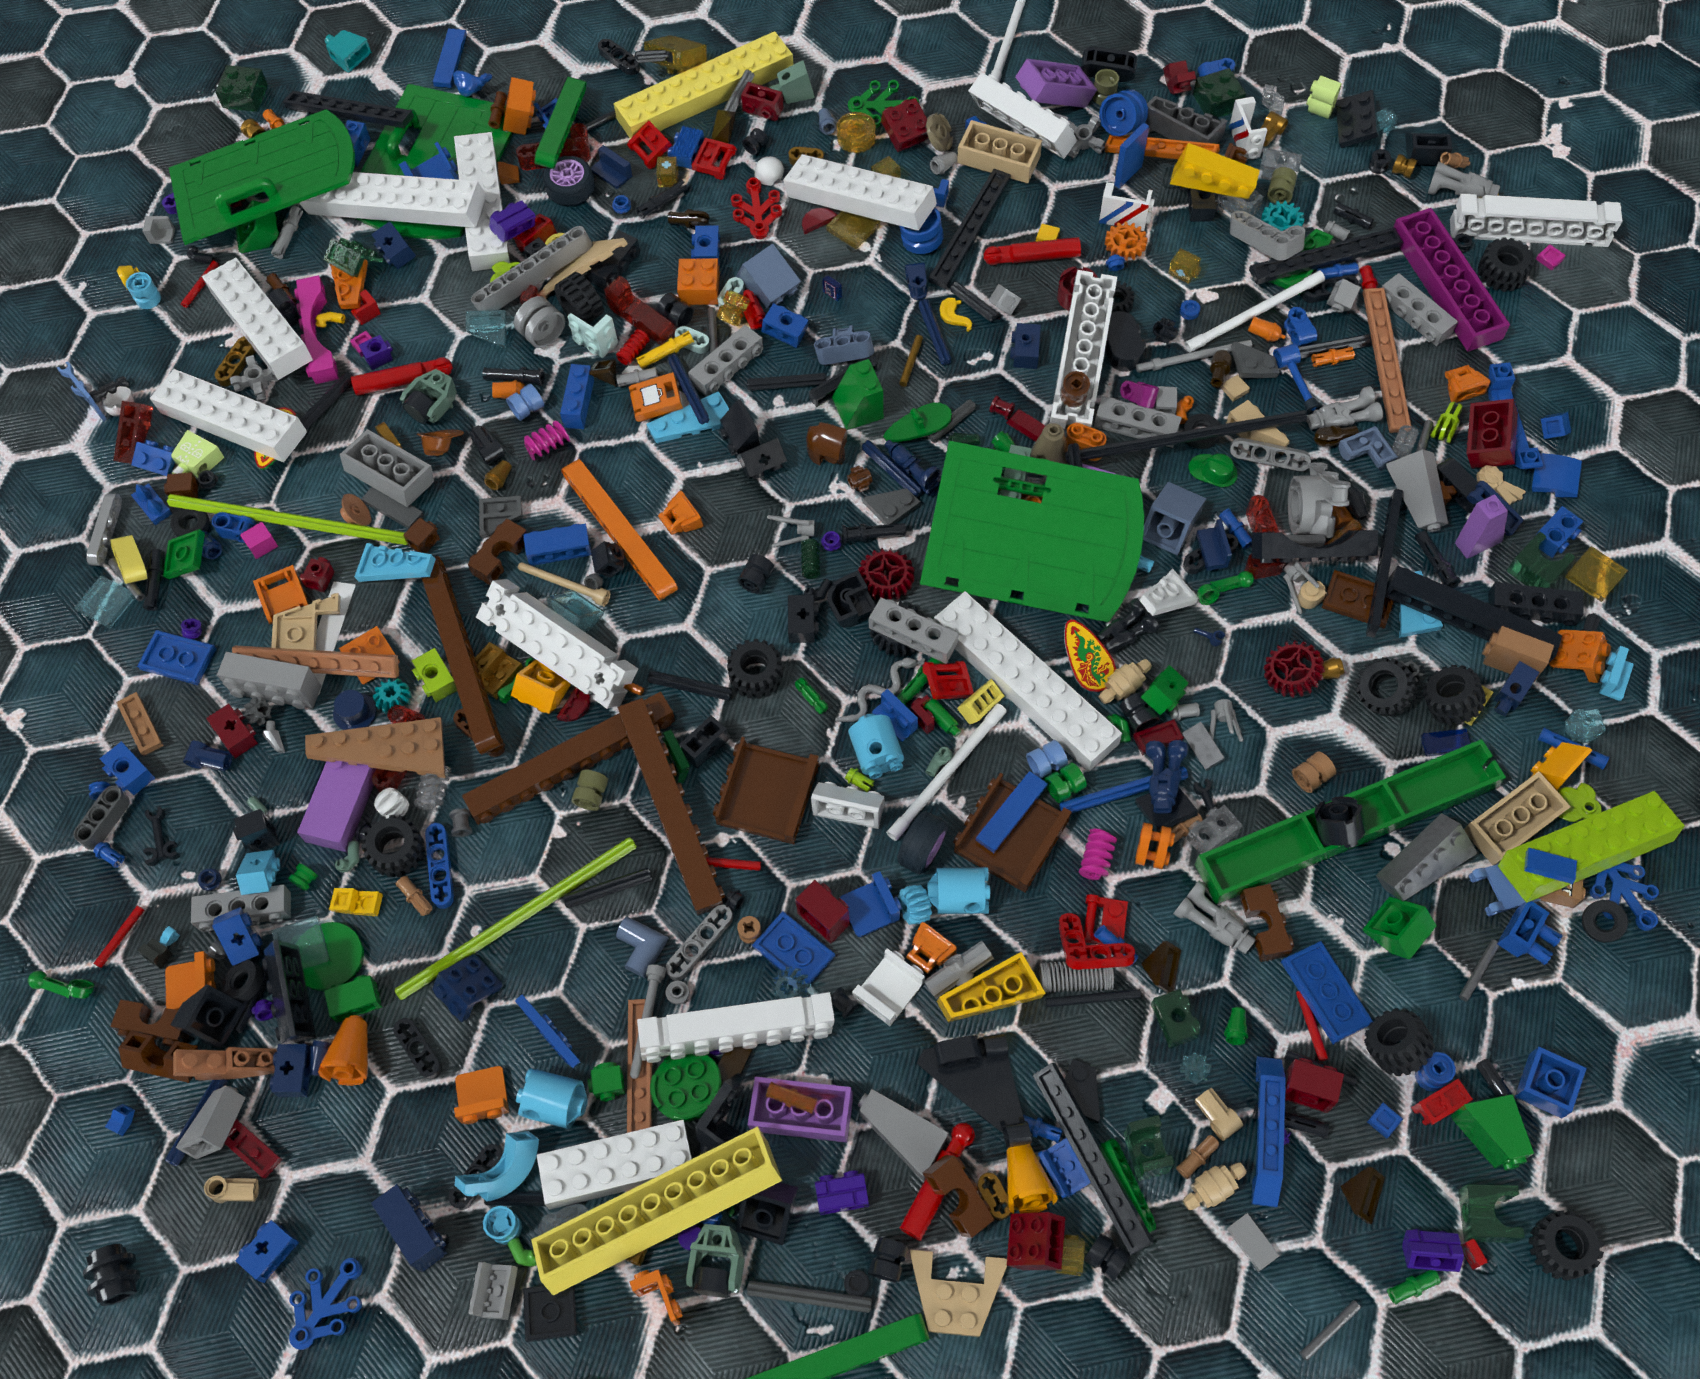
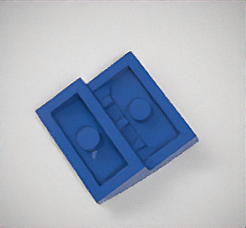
[1532,453,1582,497]

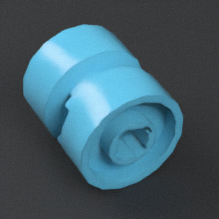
[126,272,161,309]
[483,1206,522,1245]

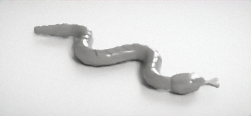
[835,658,925,722]

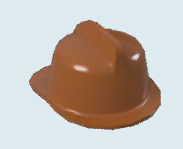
[417,429,464,456]

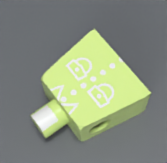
[171,430,224,478]

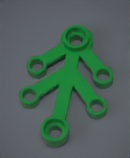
[848,80,920,128]

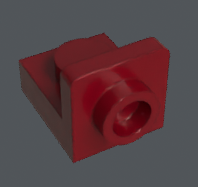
[910,695,935,735]

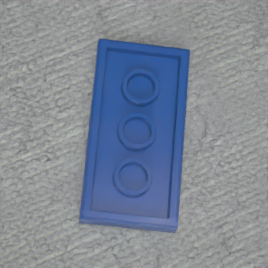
[1281,941,1373,1044]

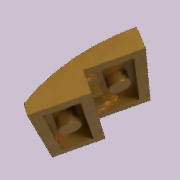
[475,642,524,699]

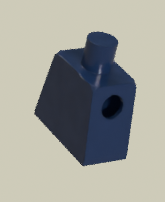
[1494,661,1540,716]

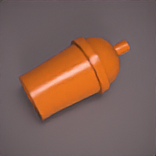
[1248,316,1286,342]
[492,380,525,399]

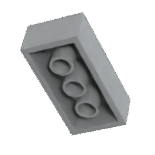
[340,429,434,507]
[217,652,321,709]

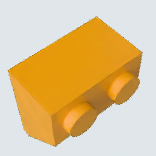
[511,660,571,714]
[1530,742,1592,791]

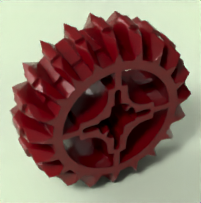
[858,547,915,600]
[1264,640,1325,698]

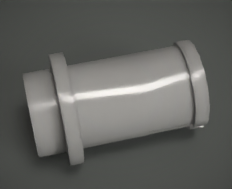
[1324,220,1350,241]
[1170,702,1200,721]

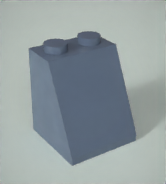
[736,244,801,308]
[1143,482,1206,555]

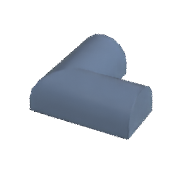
[1339,426,1398,471]
[616,916,669,979]

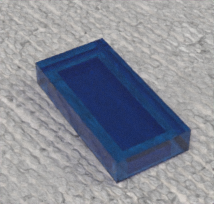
[1420,729,1471,757]

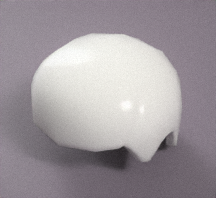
[755,156,784,186]
[102,386,134,416]

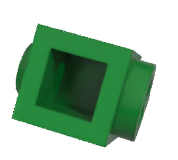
[588,1062,625,1101]

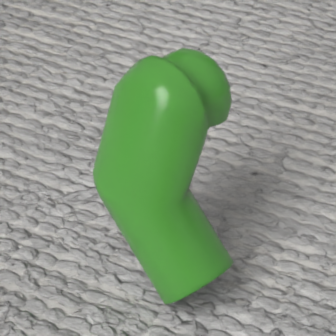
[507,1238,537,1267]

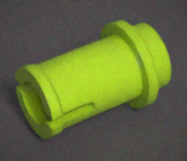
[845,768,875,793]

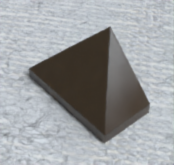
[711,110,736,144]
[589,359,616,387]
[1141,941,1181,994]
[1340,1167,1385,1225]

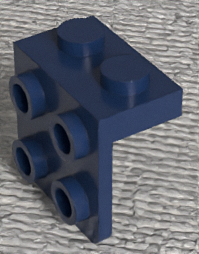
[432,955,502,1022]

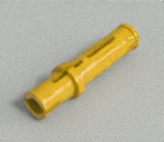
[636,330,694,369]

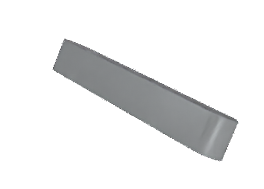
[471,226,592,317]

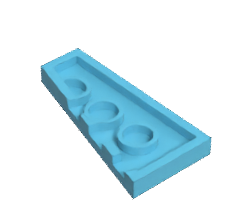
[354,543,436,582]

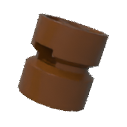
[1060,371,1090,408]

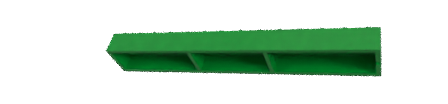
[1195,739,1506,905]

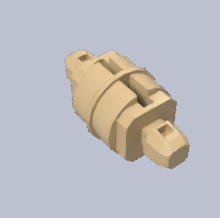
[1099,659,1152,704]
[1183,1163,1247,1210]

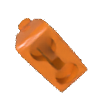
[1445,365,1490,403]
[658,491,704,535]
[906,922,957,974]

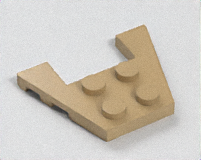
[271,593,341,650]
[910,1250,1007,1337]

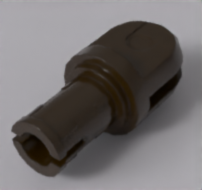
[668,209,710,228]
[1210,350,1232,388]
[1314,425,1359,447]

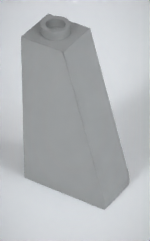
[1386,450,1448,532]
[858,1089,949,1181]

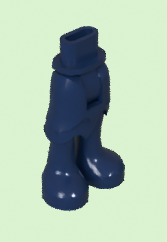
[885,440,941,496]
[1145,740,1188,813]

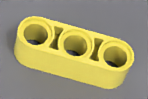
[110,535,148,584]

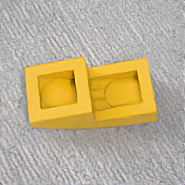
[329,888,383,916]

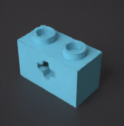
[236,850,280,895]

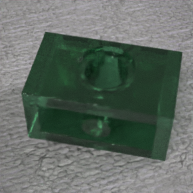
[1151,989,1200,1049]

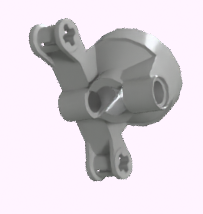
[1288,462,1351,538]

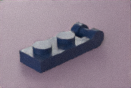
[1467,480,1524,536]

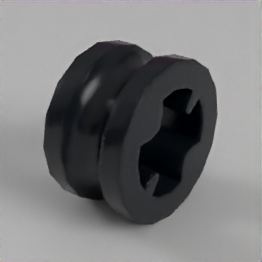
[1454,233,1472,253]

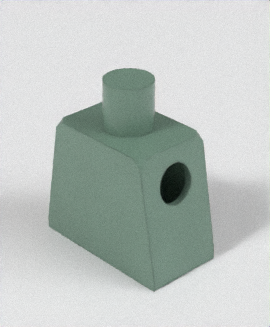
[769,60,815,104]

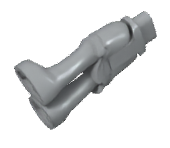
[1427,161,1500,198]
[1307,386,1383,430]
[1173,880,1256,954]

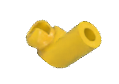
[315,312,345,328]

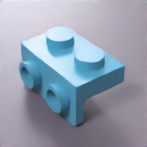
[1599,646,1633,701]

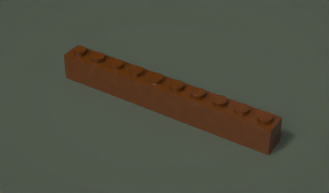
[462,691,675,825]
[617,698,725,916]

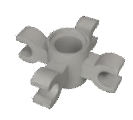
[1067,115,1105,159]
[230,355,282,401]

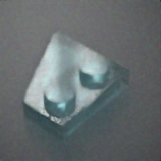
[466,310,507,348]

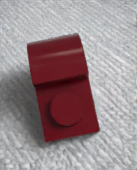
[1163,60,1196,94]

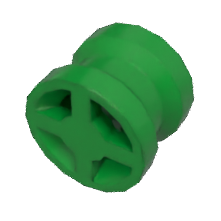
[288,863,318,891]

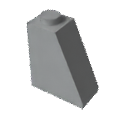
[176,1086,246,1159]

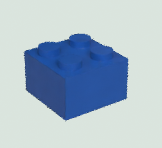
[1515,1047,1587,1119]

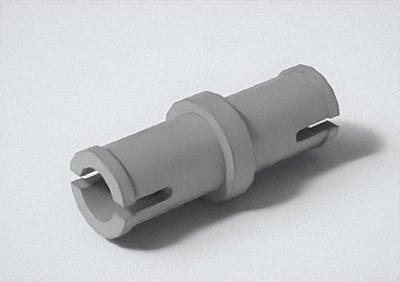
[616,367,658,387]

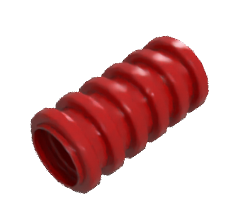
[616,329,650,366]

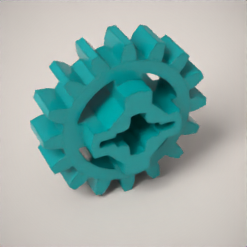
[1261,201,1304,231]

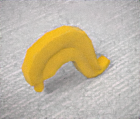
[939,298,972,332]

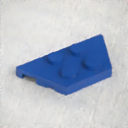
[515,995,580,1068]

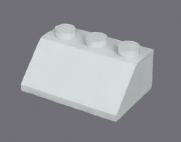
[811,782,885,829]

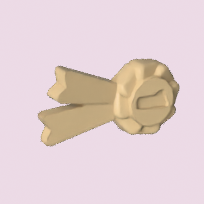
[1477,465,1526,505]

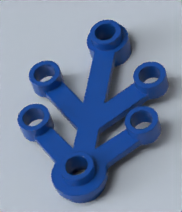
[1589,862,1659,931]
[289,1258,362,1350]

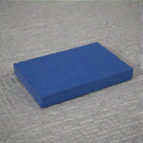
[1114,123,1149,189]
[137,630,216,685]
[752,911,835,991]

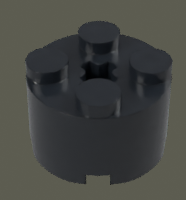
[1314,796,1366,848]

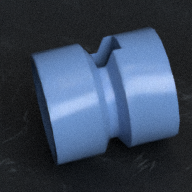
[506,384,544,421]
[1026,740,1068,779]

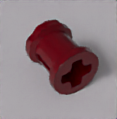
[989,395,1015,420]

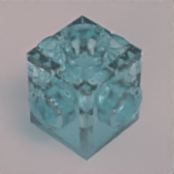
[1565,709,1606,743]

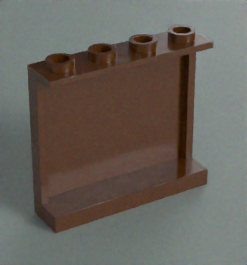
[713,737,819,845]
[953,772,1072,893]

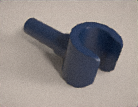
[1194,627,1225,646]

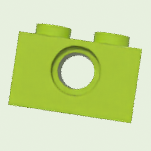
[411,648,457,702]

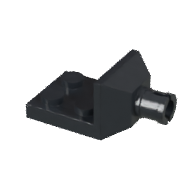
[691,1073,746,1158]

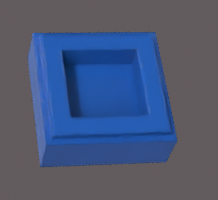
[1367,1102,1403,1139]

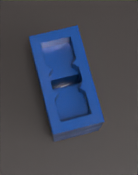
[1531,506,1583,558]

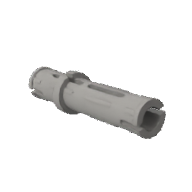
[271,206,303,259]

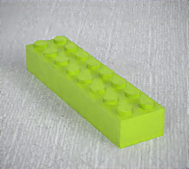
[1498,791,1685,903]

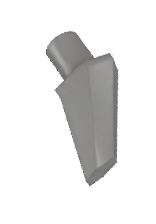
[263,721,285,753]

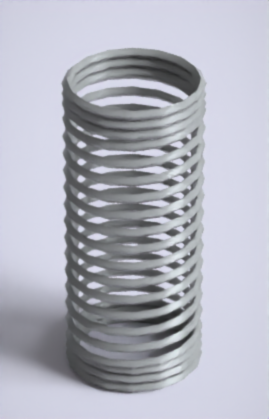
[1039,961,1114,993]

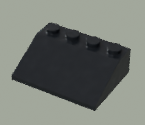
[262,940,316,1044]

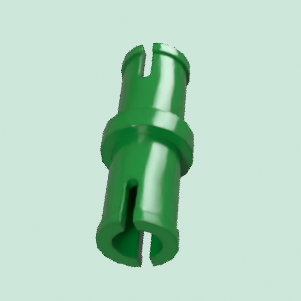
[1387,1270,1441,1305]

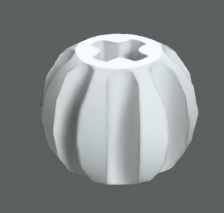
[374,788,409,818]

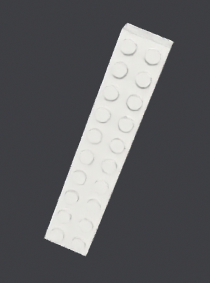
[299,172,487,228]
[934,591,1122,772]

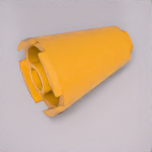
[1007,1144,1058,1214]

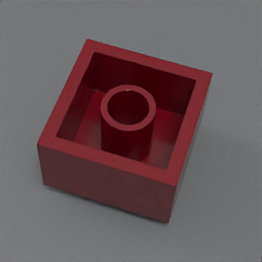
[795,880,850,944]
[1285,1058,1344,1113]

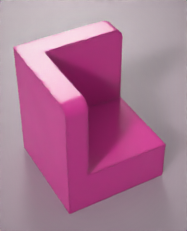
[241,522,278,559]

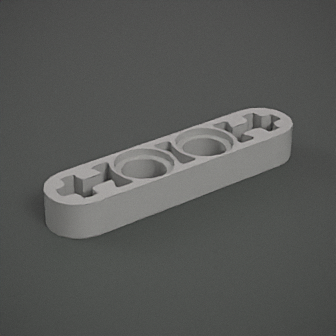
[1230,438,1311,471]
[87,493,122,566]
[666,905,733,981]

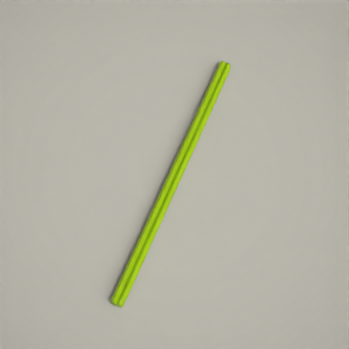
[167,494,408,545]
[395,837,636,1000]

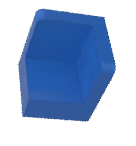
[933,179,949,208]
[1541,412,1571,439]

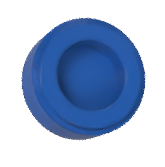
[1180,300,1200,320]

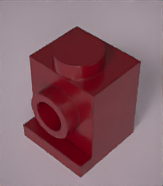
[299,557,335,593]

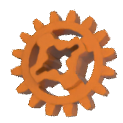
[1105,222,1148,261]

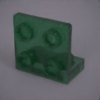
[323,238,383,277]

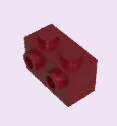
[741,82,783,121]

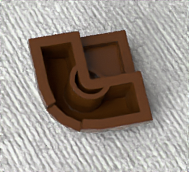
[806,422,847,466]

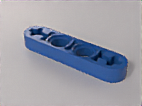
[425,823,454,909]

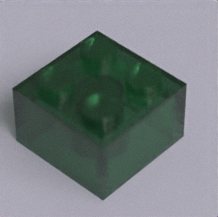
[215,65,268,112]
[1193,68,1246,117]

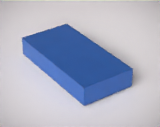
[1524,848,1577,884]

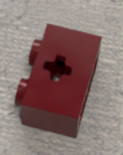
[206,703,258,758]

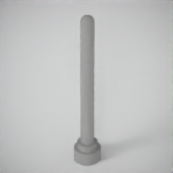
[630,965,666,1079]

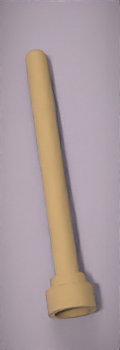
[518,562,611,607]

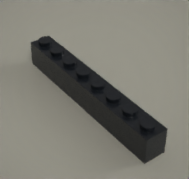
[1385,565,1562,665]

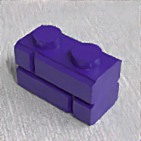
[489,200,536,243]
[815,1170,869,1215]
[1402,1229,1464,1272]

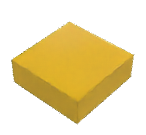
[1036,223,1060,241]

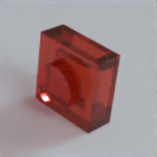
[520,284,539,304]

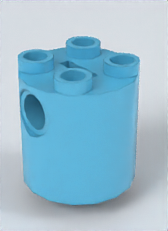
[848,714,904,779]
[927,867,990,914]
[516,1068,588,1129]

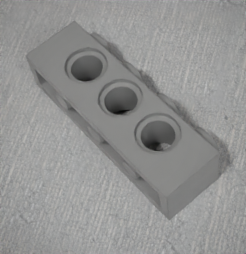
[1382,273,1458,346]
[688,325,763,397]
[1094,396,1182,448]
[869,598,959,664]
[191,885,291,932]

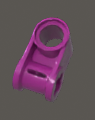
[1120,381,1160,409]

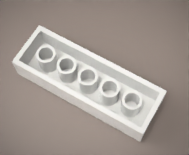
[968,72,1077,159]
[537,1120,692,1210]

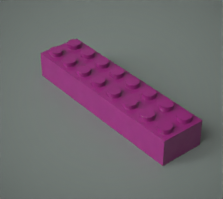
[1394,208,1510,352]

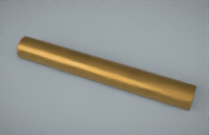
[899,335,923,387]

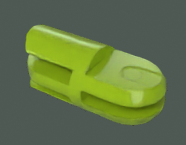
[1431,402,1463,443]

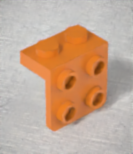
[1549,630,1611,683]
[165,951,216,1010]
[454,1066,509,1124]
[629,1269,683,1326]

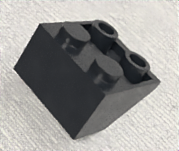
[1405,133,1452,165]

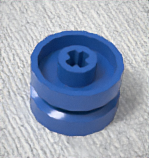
[1099,89,1148,136]
[900,207,944,254]

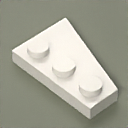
[1139,569,1198,616]

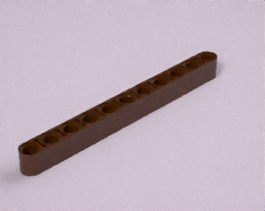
[421,556,503,755]

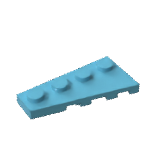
[646,391,729,443]

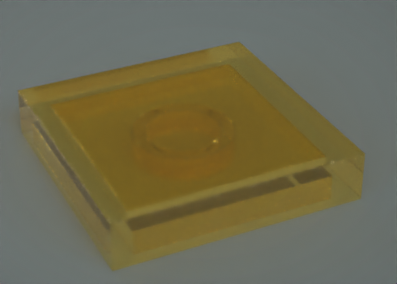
[827,211,880,249]
[1565,546,1628,602]

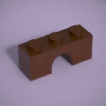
[468,518,528,585]
[1240,884,1294,962]
[110,999,189,1047]
[118,1031,198,1083]
[922,1155,994,1238]

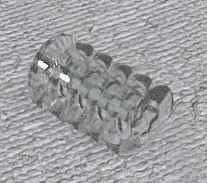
[414,766,452,812]

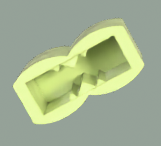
[1306,76,1342,119]

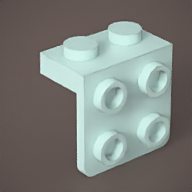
[567,313,618,358]

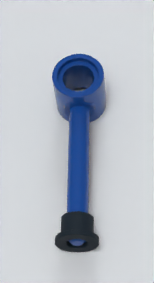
[1273,344,1322,415]

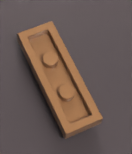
[116,692,164,756]

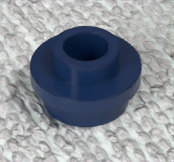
[198,869,222,891]

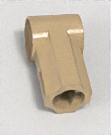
[1195,1088,1243,1141]
[204,1176,259,1203]

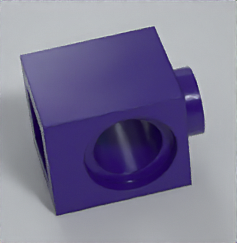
[359,335,393,370]

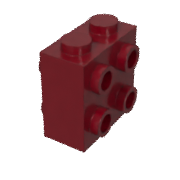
[881,98,929,152]
[1006,1212,1065,1270]

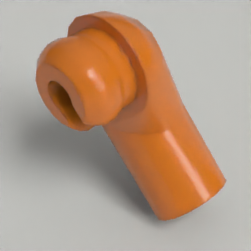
[1175,396,1194,424]

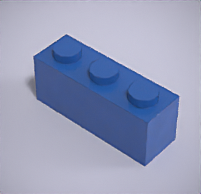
[560,364,594,429]
[523,523,591,566]

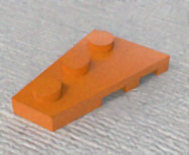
[329,257,368,309]

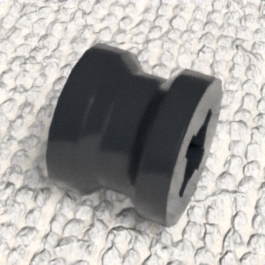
[1369,149,1391,174]

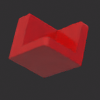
[351,289,381,325]

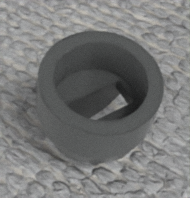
[584,573,603,590]
[208,939,227,960]

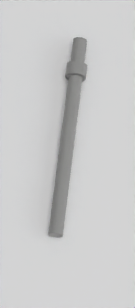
[1136,340,1252,372]

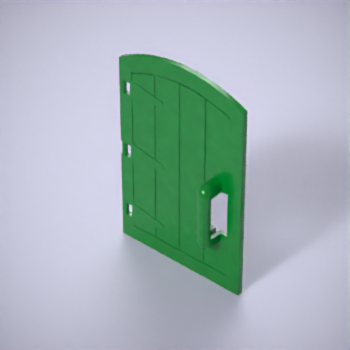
[356,84,513,239]
[169,109,355,245]
[920,441,1144,622]

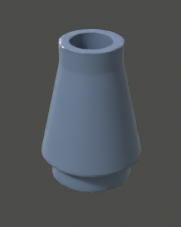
[818,108,837,135]

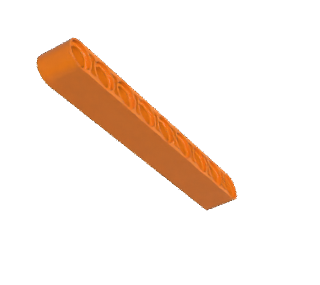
[561,459,678,601]

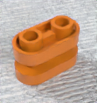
[1066,423,1107,461]
[1135,822,1175,869]

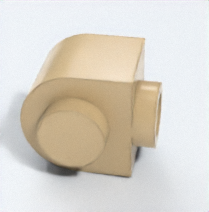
[1297,581,1327,609]

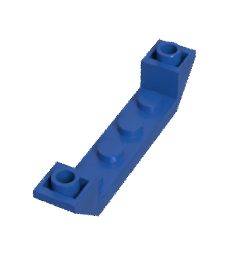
[1488,362,1543,469]
[1251,1056,1286,1208]

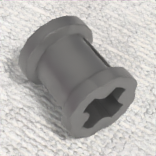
[449,809,472,837]

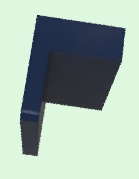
[591,145,633,189]
[1196,519,1232,571]

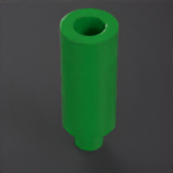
[923,698,961,737]

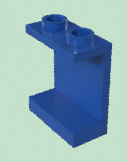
[399,142,459,180]

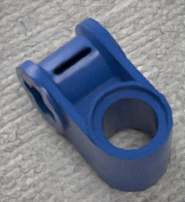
[1197,58,1235,88]
[1284,307,1317,347]
[212,512,257,543]

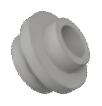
[666,981,689,1005]

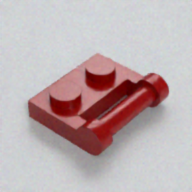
[627,120,672,169]
[692,138,737,180]
[923,661,974,699]
[1083,894,1128,944]

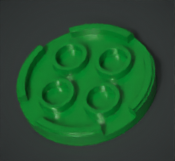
[296,922,364,992]
[650,1053,723,1122]

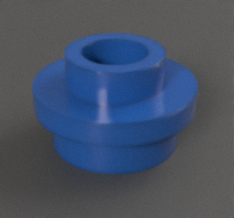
[612,195,631,214]
[1106,255,1125,272]

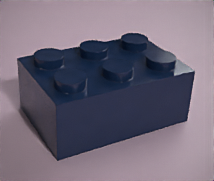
[371,1184,448,1272]

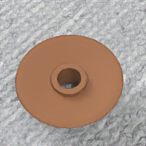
[340,494,371,526]

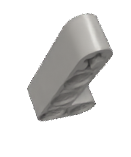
[1230,211,1306,260]

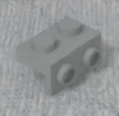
[469,1262,518,1320]

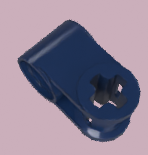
[905,262,927,300]

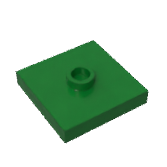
[163,529,205,579]

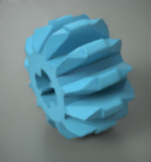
[898,885,932,925]

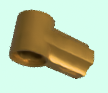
[1260,111,1288,146]

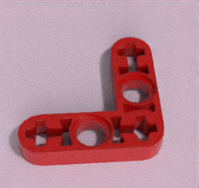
[1059,913,1135,970]

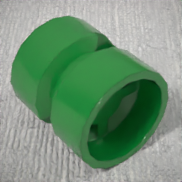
[1044,762,1087,803]

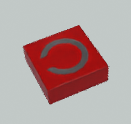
[1461,1238,1488,1270]

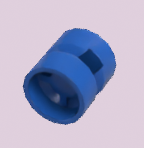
[1415,1052,1456,1092]

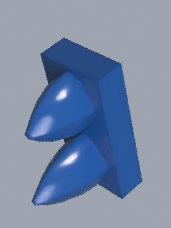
[131,483,172,525]

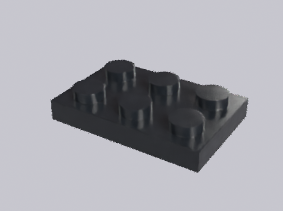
[1336,89,1379,148]

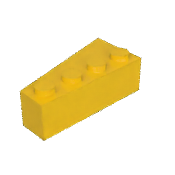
[1170,143,1260,199]
[937,952,1046,1022]

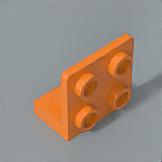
[339,626,400,684]

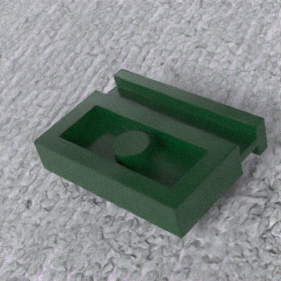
[660,730,690,784]

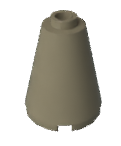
[1031,423,1069,465]

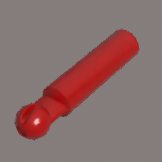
[983,237,1081,265]
[351,357,453,396]
[899,1123,975,1241]

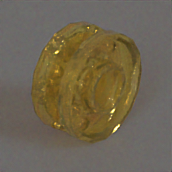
[837,112,876,153]

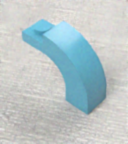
[455,1131,539,1202]

